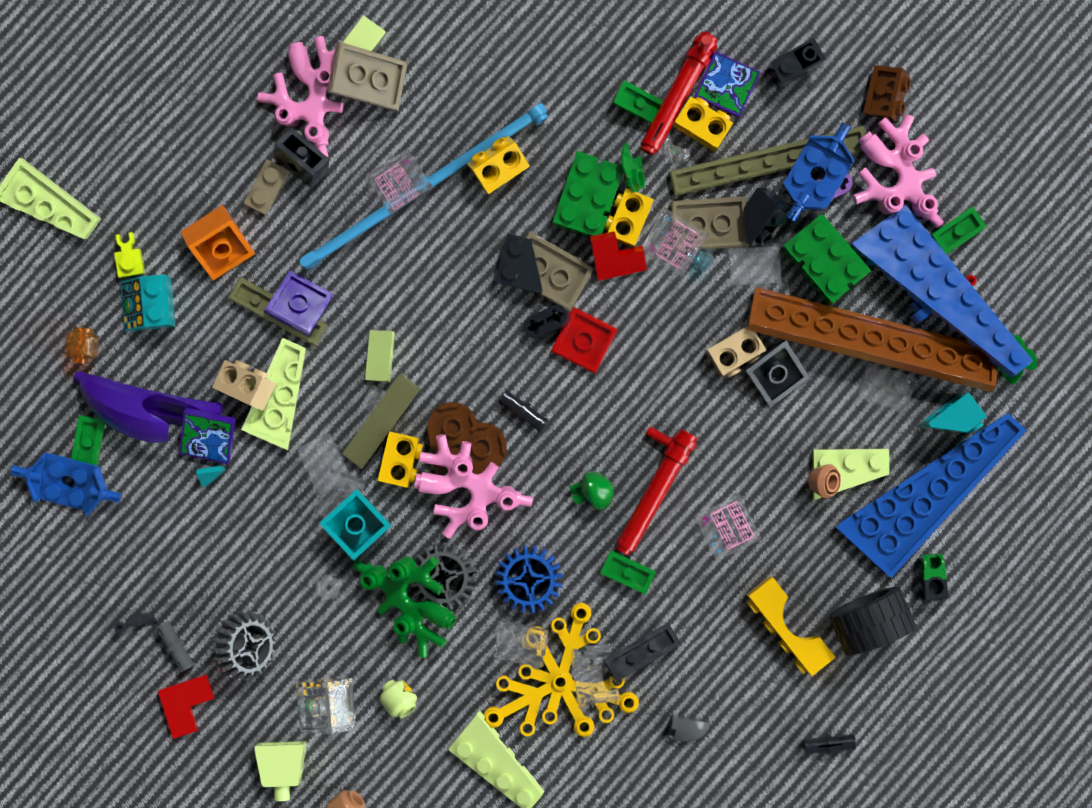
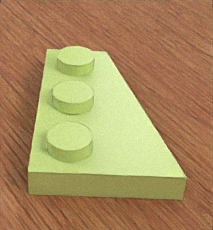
[812,449,889,500]

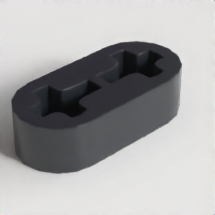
[524,305,571,339]

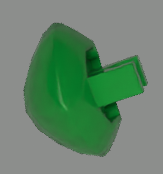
[569,471,614,510]

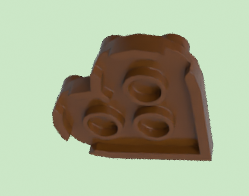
[428,402,507,476]

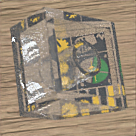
[296,678,356,734]

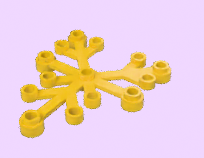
[484,602,639,737]

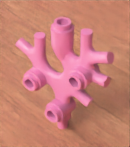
[257,36,343,157]
[853,114,944,228]
[414,434,533,539]

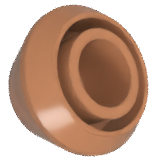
[808,464,841,499]

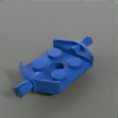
[782,123,855,223]
[10,452,122,516]

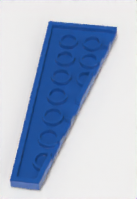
[850,205,1033,378]
[835,413,1027,578]

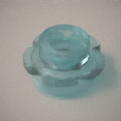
[692,248,714,273]

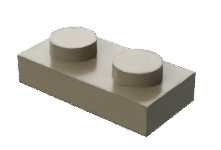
[244,159,290,216]

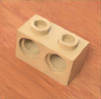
[706,327,766,378]
[212,360,276,411]

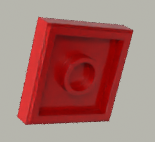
[551,306,618,374]

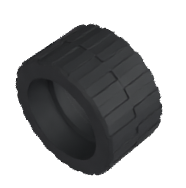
[829,586,916,656]

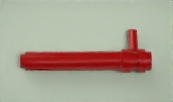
[640,31,718,156]
[616,426,698,555]

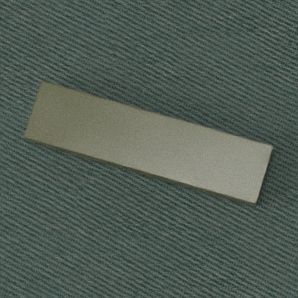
[228,277,328,347]
[342,373,421,469]

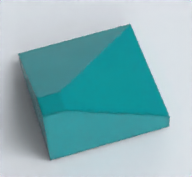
[196,466,226,487]

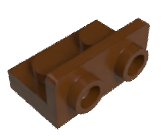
[863,65,911,123]

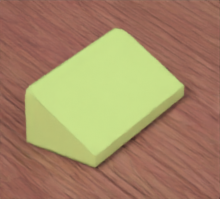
[342,15,386,51]
[365,330,395,382]

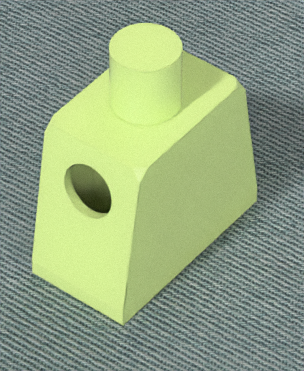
[255,741,306,801]

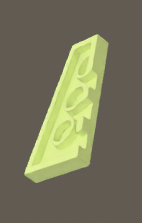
[0,158,101,239]
[241,338,306,450]
[448,710,544,808]

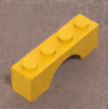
[746,576,836,676]

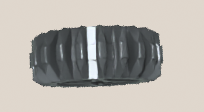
[409,543,477,610]
[211,611,278,680]

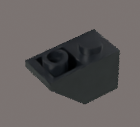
[767,38,826,90]
[744,187,790,247]

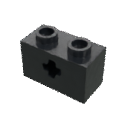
[274,128,330,189]

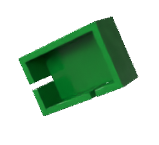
[552,151,623,239]
[780,213,871,306]

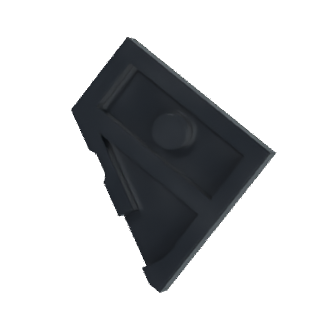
[495,233,543,295]

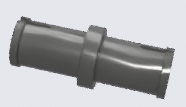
[155,620,195,672]

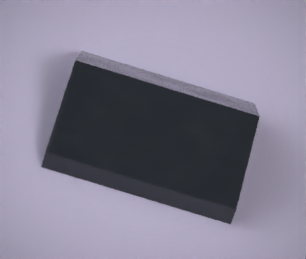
[744,339,810,408]

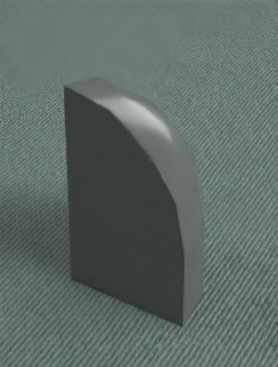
[667,714,712,742]

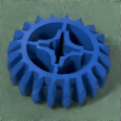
[495,545,563,613]

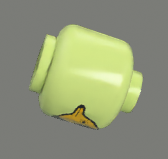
[379,680,417,719]

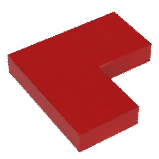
[590,231,647,281]
[158,674,215,739]

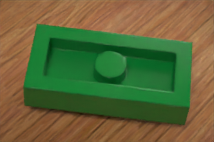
[611,80,663,125]
[931,206,987,255]
[71,415,105,466]
[600,550,656,594]

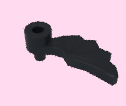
[114,612,157,634]

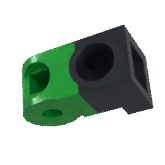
[920,553,949,602]

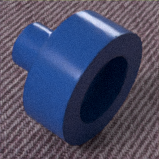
[909,301,931,325]

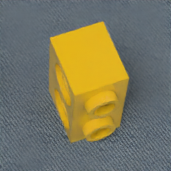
[673,96,733,152]
[467,136,530,194]
[604,188,654,248]
[378,431,423,488]

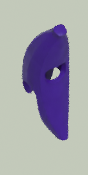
[73,371,223,443]

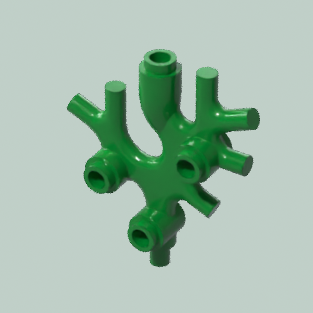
[352,556,457,658]

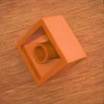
[180,205,255,281]

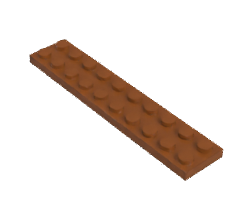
[747,287,997,393]

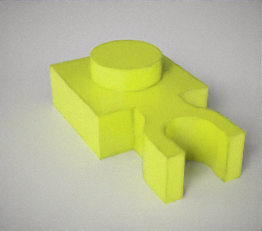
[114,232,145,279]

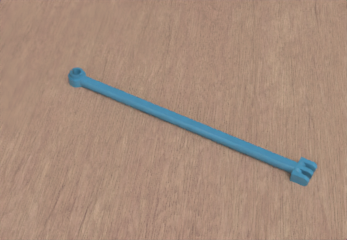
[300,103,548,269]

